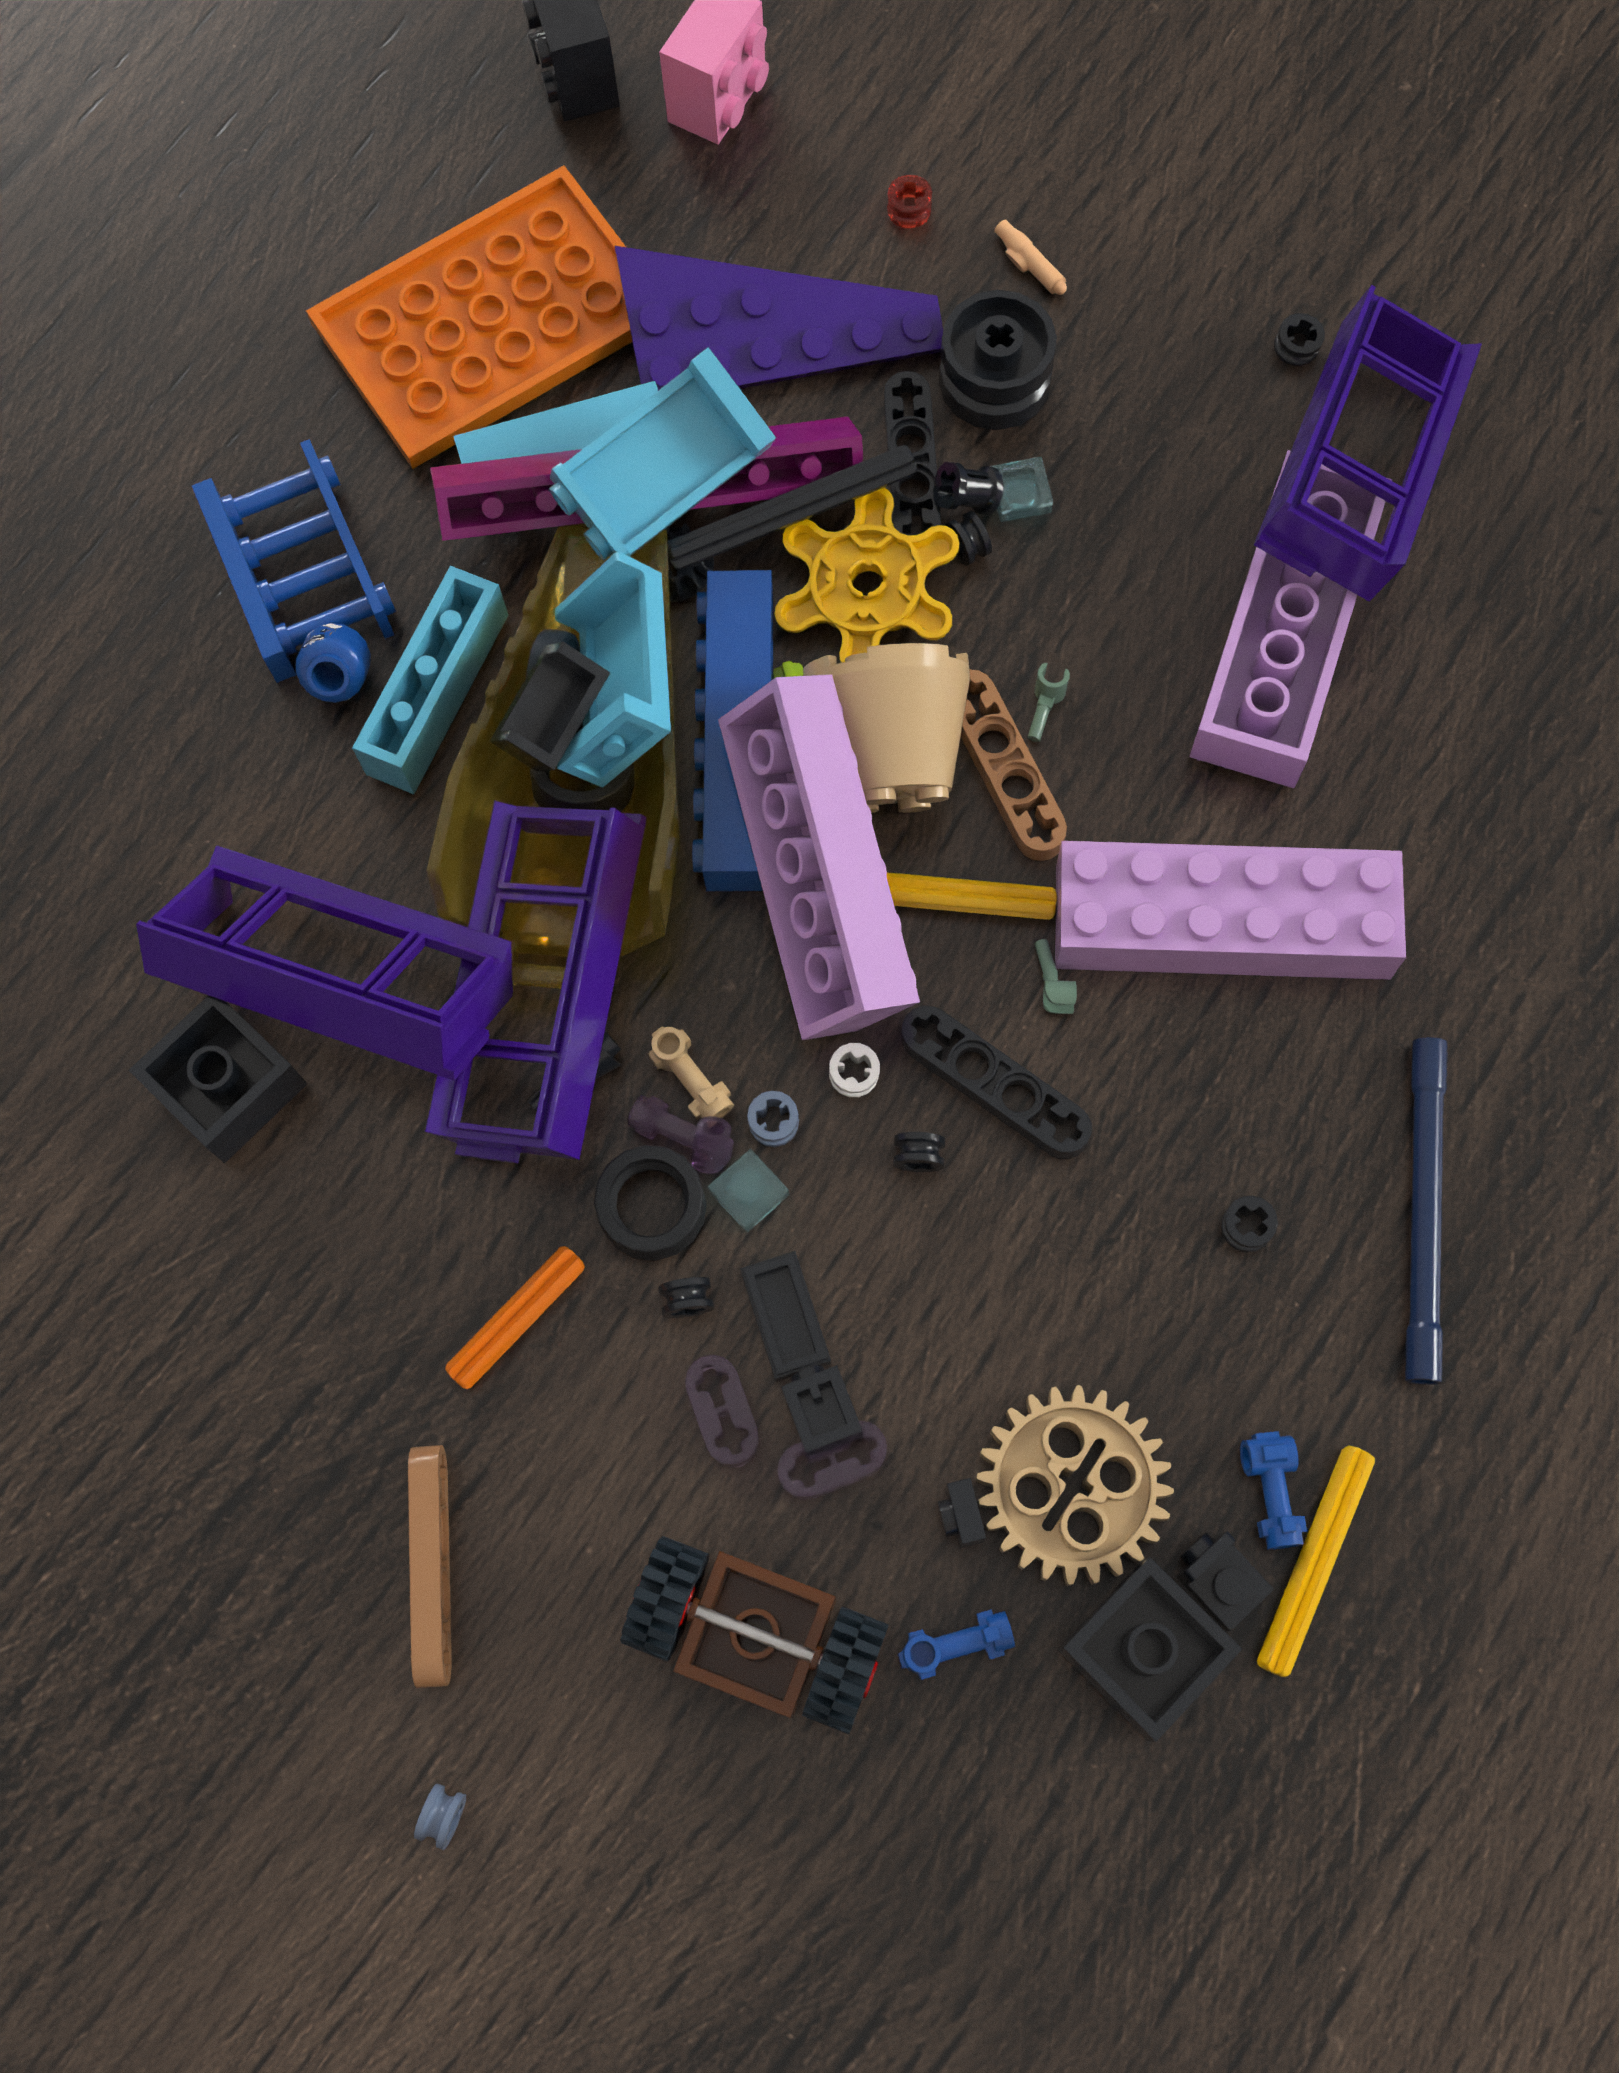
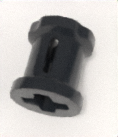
[933,461,1004,515]

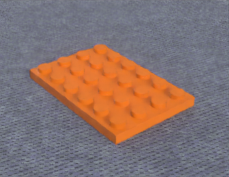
[306,165,633,469]

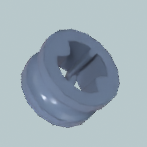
[747,1091,799,1147]
[414,1784,466,1850]

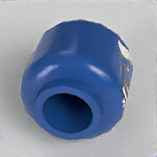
[296,623,371,703]

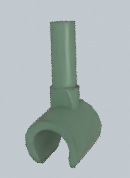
[1027,663,1070,742]
[1035,939,1077,1014]

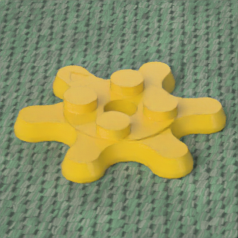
[774,487,960,663]

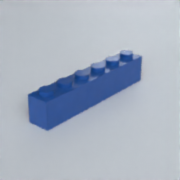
[692,570,773,891]

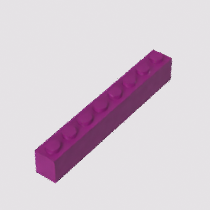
[430,417,863,541]

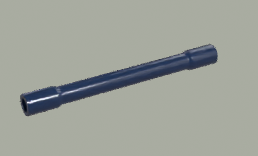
[1405,1037,1448,1385]

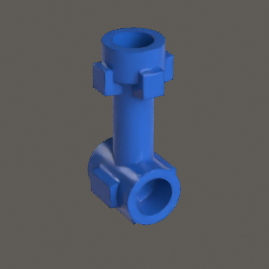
[1240,1431,1307,1550]
[897,1609,1015,1680]

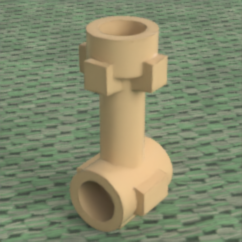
[648,1027,734,1126]

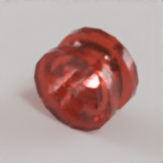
[887,175,932,228]

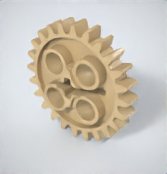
[975,1385,1174,1586]

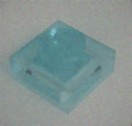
[991,456,1053,522]
[708,1149,790,1232]

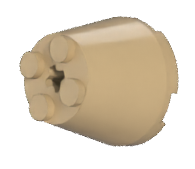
[803,643,970,813]

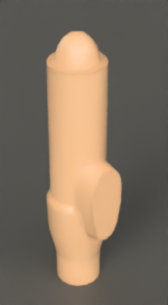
[995,220,1067,295]

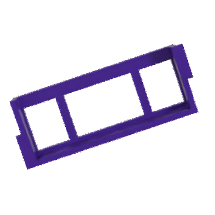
[1254,285,1482,602]
[425,800,647,1164]
[136,845,513,1080]

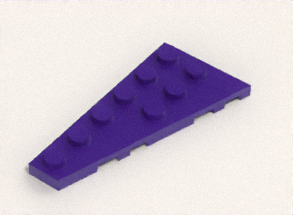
[615,246,943,391]

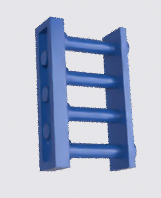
[192,439,396,683]

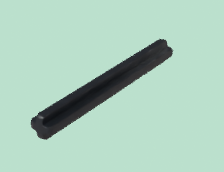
[665,445,917,571]

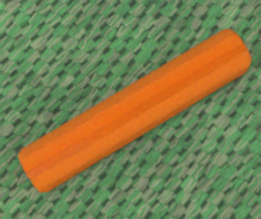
[445,1246,585,1389]

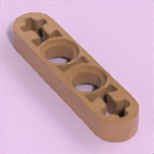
[960,669,1067,861]
[408,1445,452,1688]

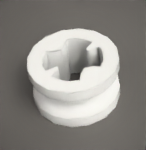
[829,1043,880,1097]

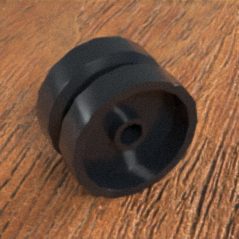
[939,289,1057,430]

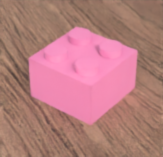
[659,0,769,145]

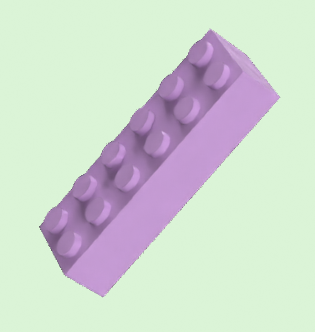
[1189,450,1392,788]
[718,674,920,1040]
[1055,841,1406,980]

